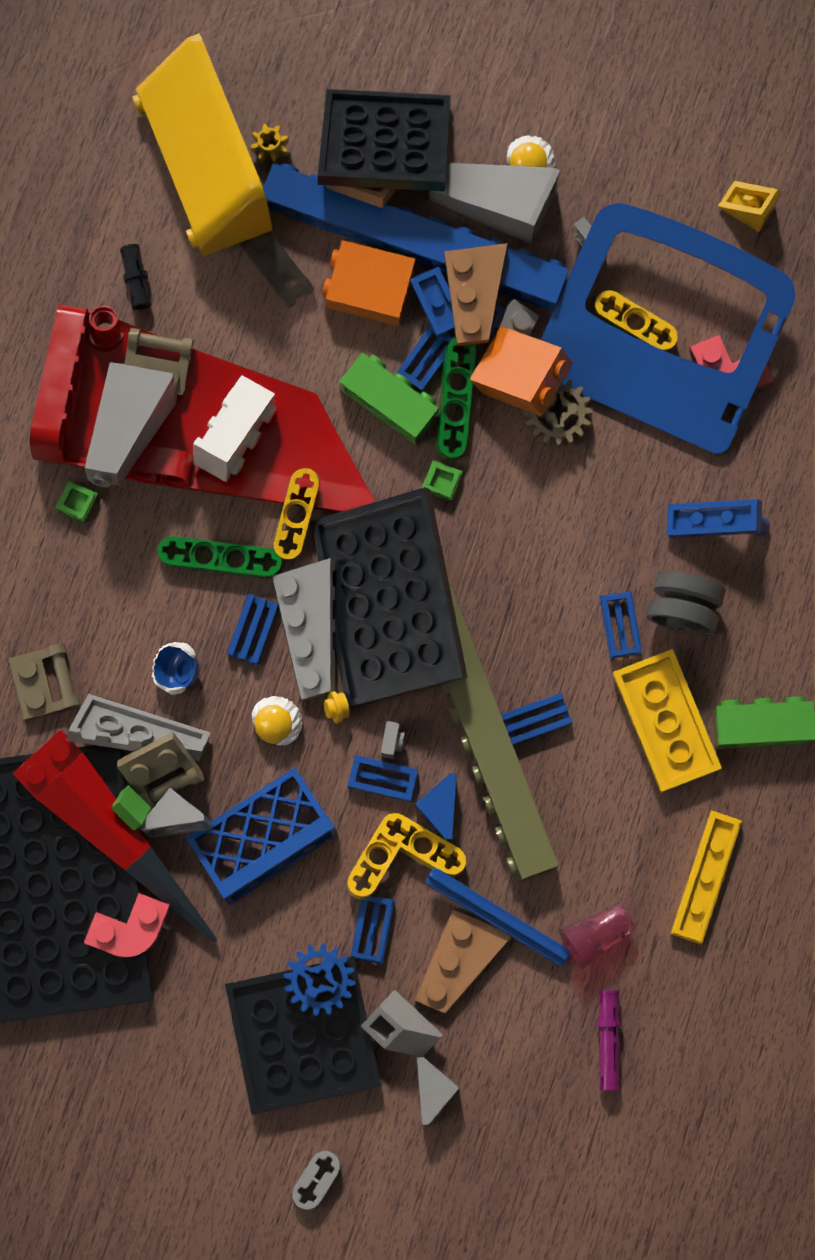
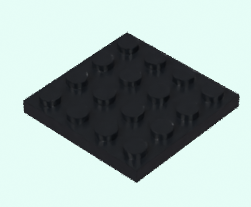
[317,89,451,191]
[225,956,381,1115]

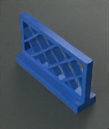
[186,767,338,906]

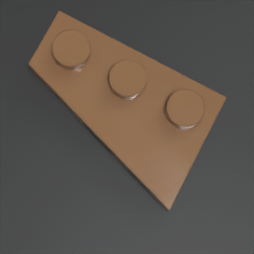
[444,243,507,347]
[415,910,511,1014]

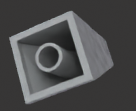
[429,163,560,245]
[85,362,177,487]

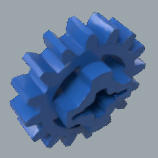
[284,943,356,1016]

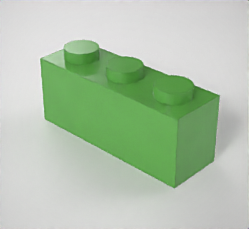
[339,352,439,445]
[713,696,815,749]

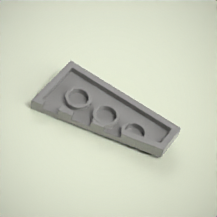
[272,558,335,700]
[66,694,211,761]

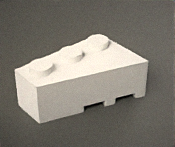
[193,375,277,482]

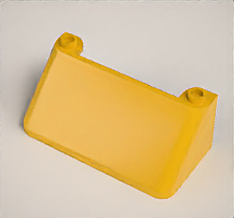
[132,33,273,257]

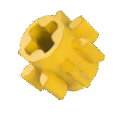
[250,124,289,164]

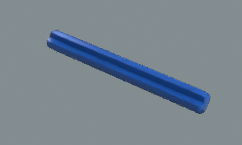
[425,868,570,967]

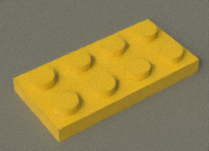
[612,649,722,793]

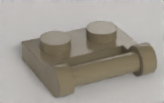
[124,328,194,396]
[8,643,81,722]
[117,732,204,807]

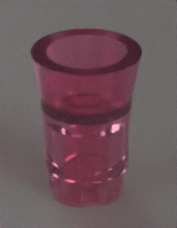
[559,902,635,969]

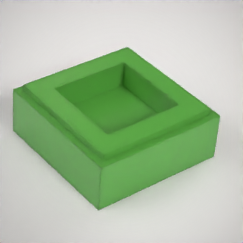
[422,460,463,502]
[55,480,99,524]
[111,785,151,830]

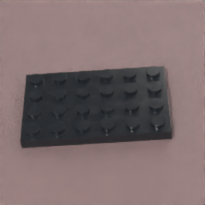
[311,487,468,708]

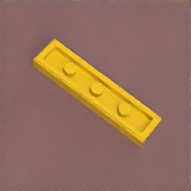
[670,810,742,945]

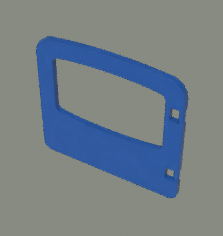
[541,203,796,454]

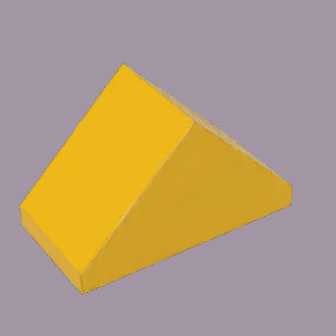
[718,181,781,232]

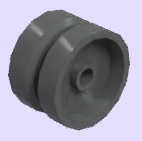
[646,571,726,636]

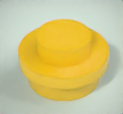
[324,691,349,724]

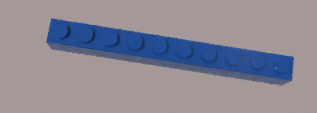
[263,163,569,312]

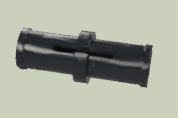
[120,244,152,310]

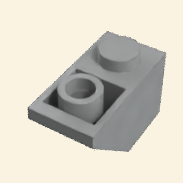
[361,990,443,1057]

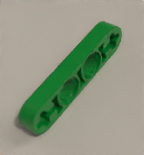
[436,337,476,460]
[158,536,282,579]

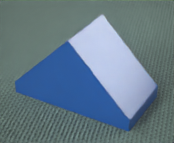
[415,774,456,842]

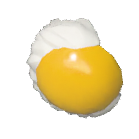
[507,135,556,168]
[252,696,303,746]

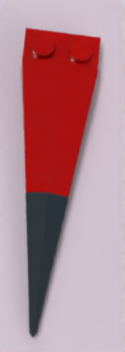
[13,729,217,942]

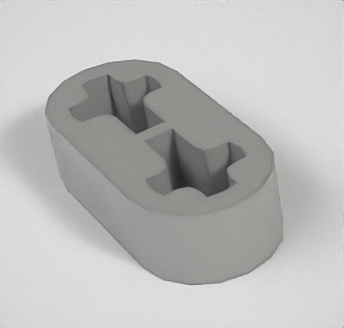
[292,1151,340,1210]

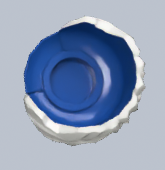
[152,642,200,695]

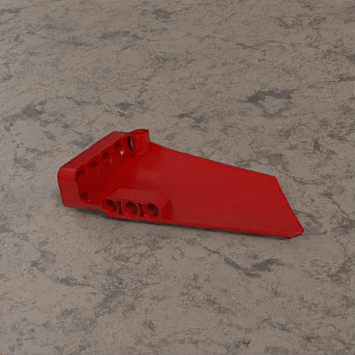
[29,305,376,512]

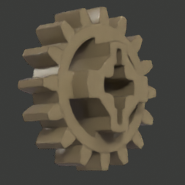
[523,379,593,448]

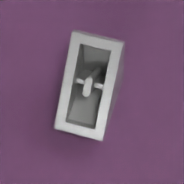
[141,788,213,838]
[417,1057,459,1125]

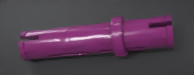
[596,990,622,1091]

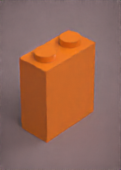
[322,240,415,326]
[470,326,573,416]

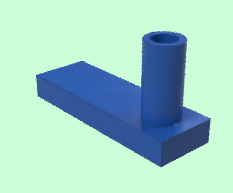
[667,499,770,538]

